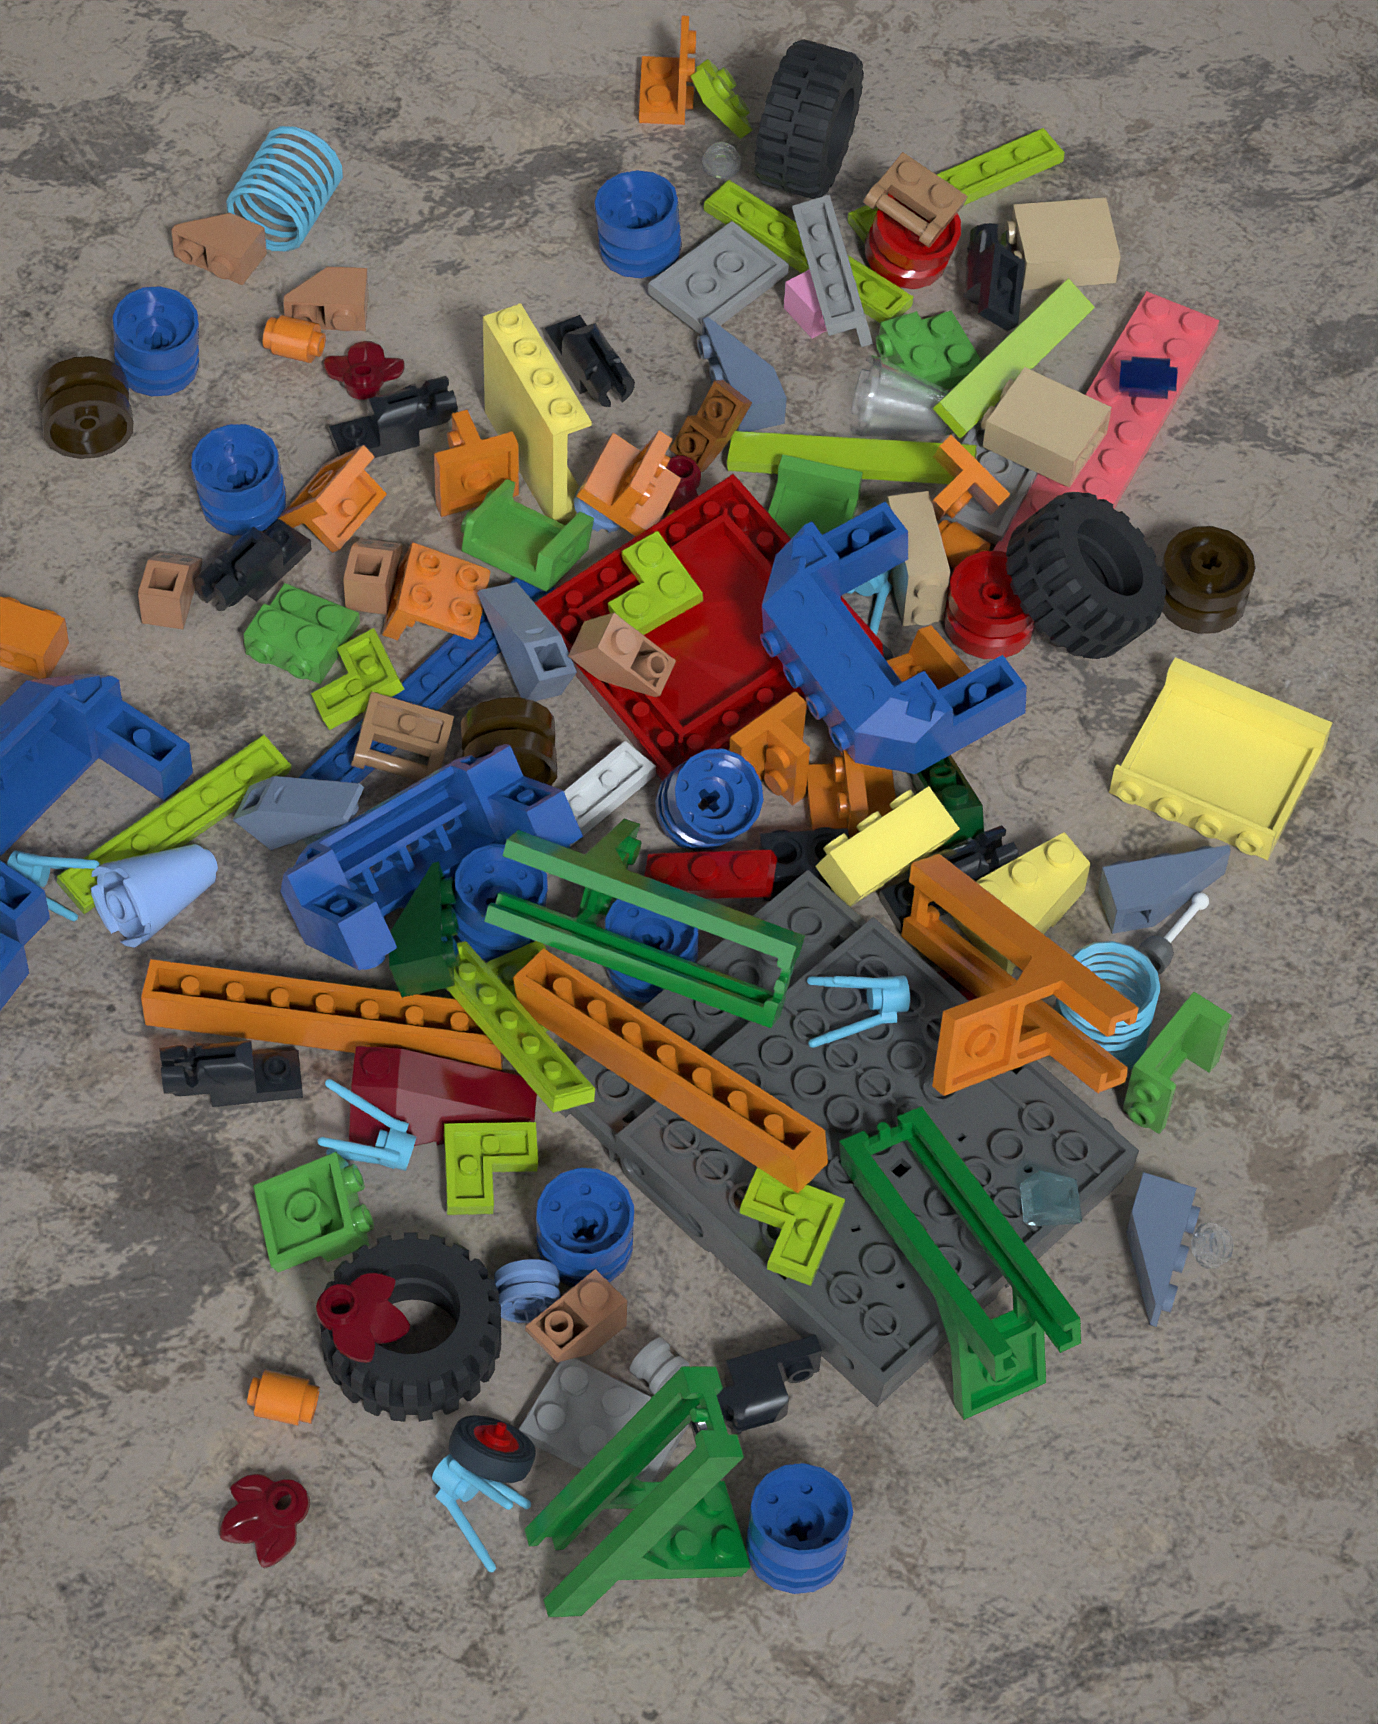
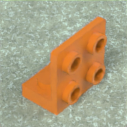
[639,15,696,125]
[382,542,490,641]

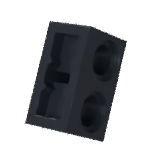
[759,827,849,901]

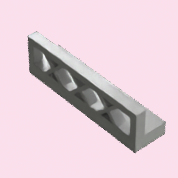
[792,195,873,347]

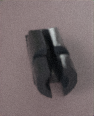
[964,223,1025,332]
[544,315,635,407]
[329,376,458,458]
[194,519,312,611]
[879,825,1019,933]
[159,1040,303,1107]
[690,1335,822,1437]

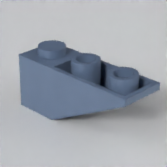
[697,317,787,432]
[477,582,577,701]
[233,776,364,850]
[1098,845,1231,934]
[1126,1172,1201,1327]

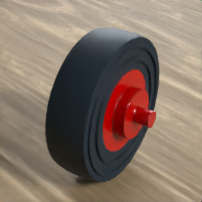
[448,1415,536,1483]

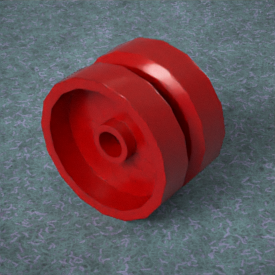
[865,194,961,289]
[944,551,1035,659]

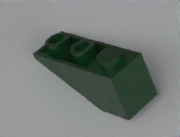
[909,755,984,852]
[389,861,460,998]

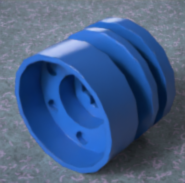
[595,170,682,278]
[113,286,199,397]
[191,424,287,536]
[655,749,764,852]
[452,844,548,962]
[605,899,698,1003]
[536,1168,634,1287]
[745,1463,854,1594]

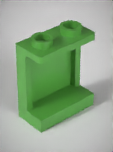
[768,455,863,539]
[461,479,594,592]
[1122,992,1232,1134]

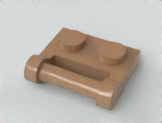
[863,152,968,248]
[351,692,454,781]

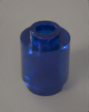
[1119,356,1178,399]

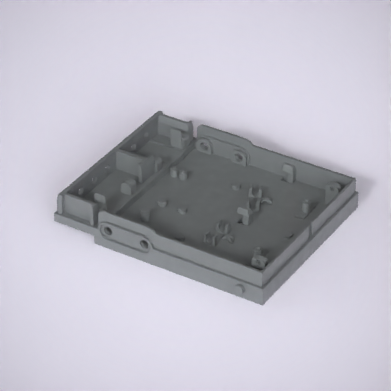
[559,870,1139,1407]

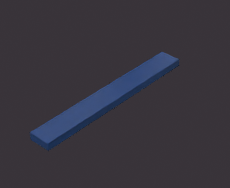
[299,577,556,783]

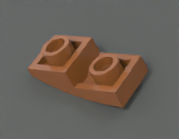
[670,380,752,473]

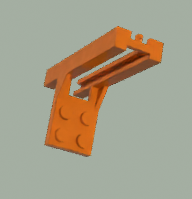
[901,854,1139,1096]

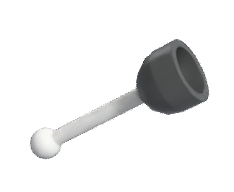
[1137,893,1209,975]

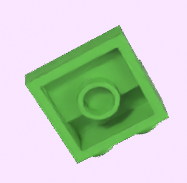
[876,310,982,401]
[244,583,360,684]
[253,1152,374,1273]

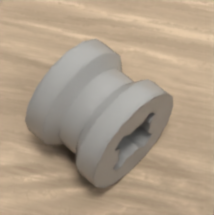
[630,1337,689,1395]

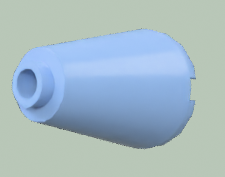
[91,844,218,948]

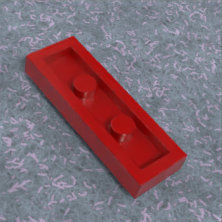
[644,850,777,899]

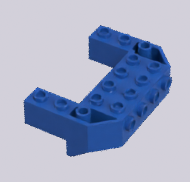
[760,501,1027,774]
[0,674,193,945]
[280,744,583,971]

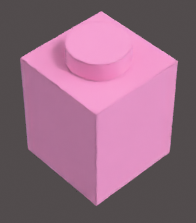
[784,269,827,338]

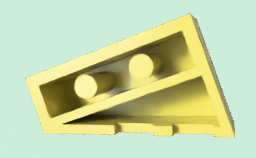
[816,786,960,907]
[953,832,1090,975]

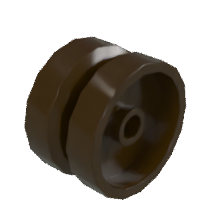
[38,356,134,459]
[1161,526,1256,634]
[461,697,557,786]

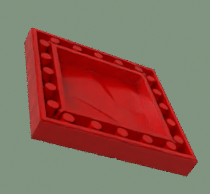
[534,474,884,781]

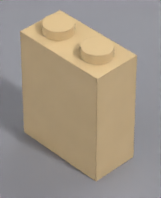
[1005,197,1121,290]
[981,367,1112,488]
[887,491,950,626]

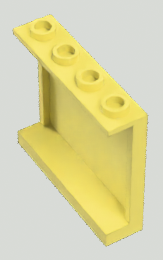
[483,303,592,525]
[1109,657,1332,860]

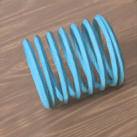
[226,126,343,252]
[1054,941,1161,1071]

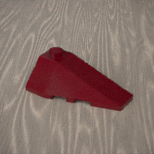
[349,1046,537,1147]

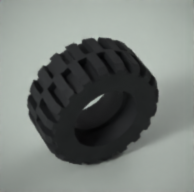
[754,39,864,199]
[1006,492,1166,659]
[320,1232,502,1422]

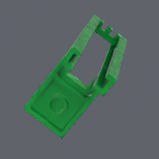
[484,818,805,1028]
[839,1106,1081,1420]
[524,1366,751,1617]

